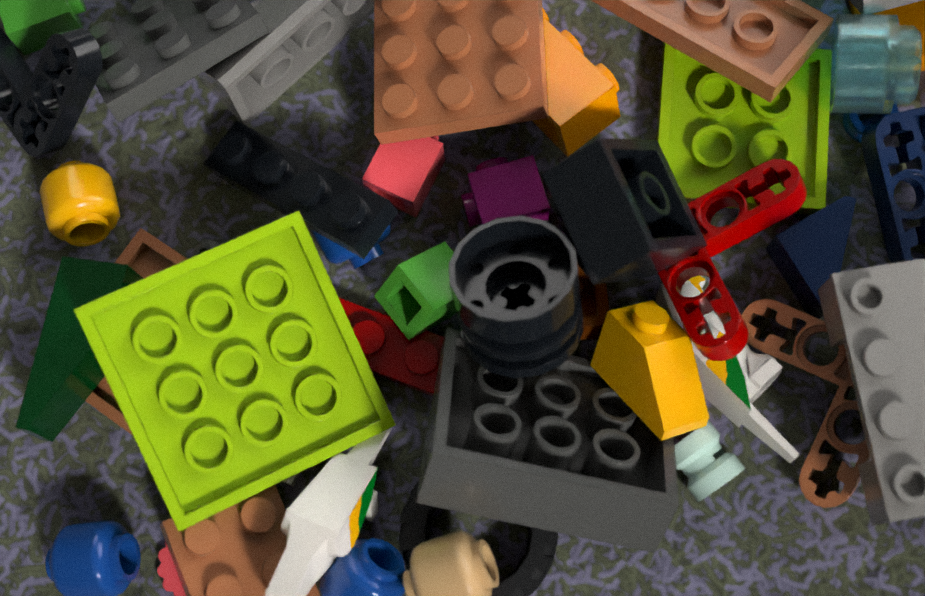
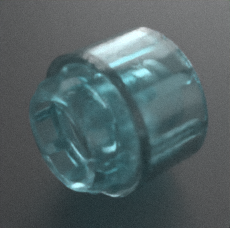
[830,14,922,114]

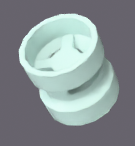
[674,420,745,502]

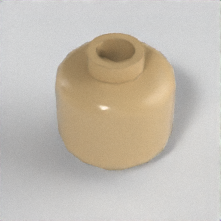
[403,530,499,596]

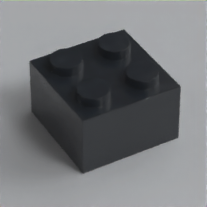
[542,138,707,285]

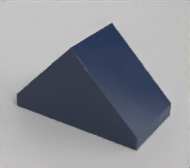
[765,196,857,319]

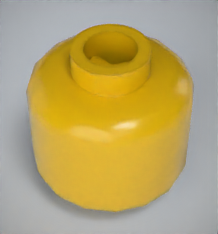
[39,161,120,246]

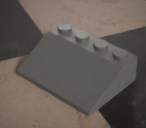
[416,327,679,553]

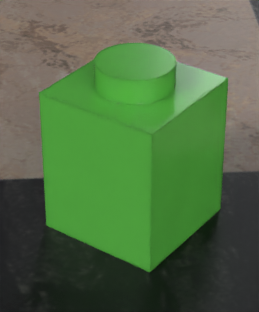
[0,0,87,55]
[374,241,457,340]

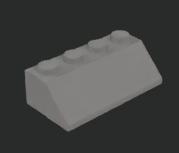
[198,0,374,126]

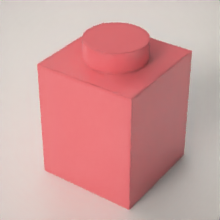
[362,136,445,217]

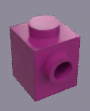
[460,155,550,227]

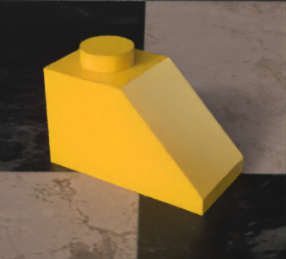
[590,300,709,441]

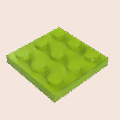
[656,42,832,215]

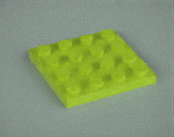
[74,211,396,532]

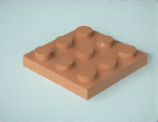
[374,0,549,145]

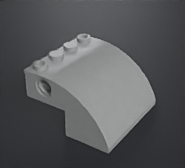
[818,259,925,526]

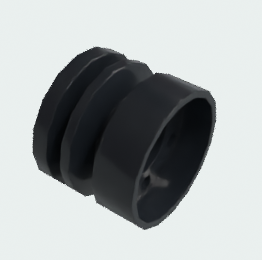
[449,216,584,378]

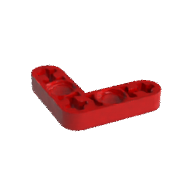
[658,159,807,361]

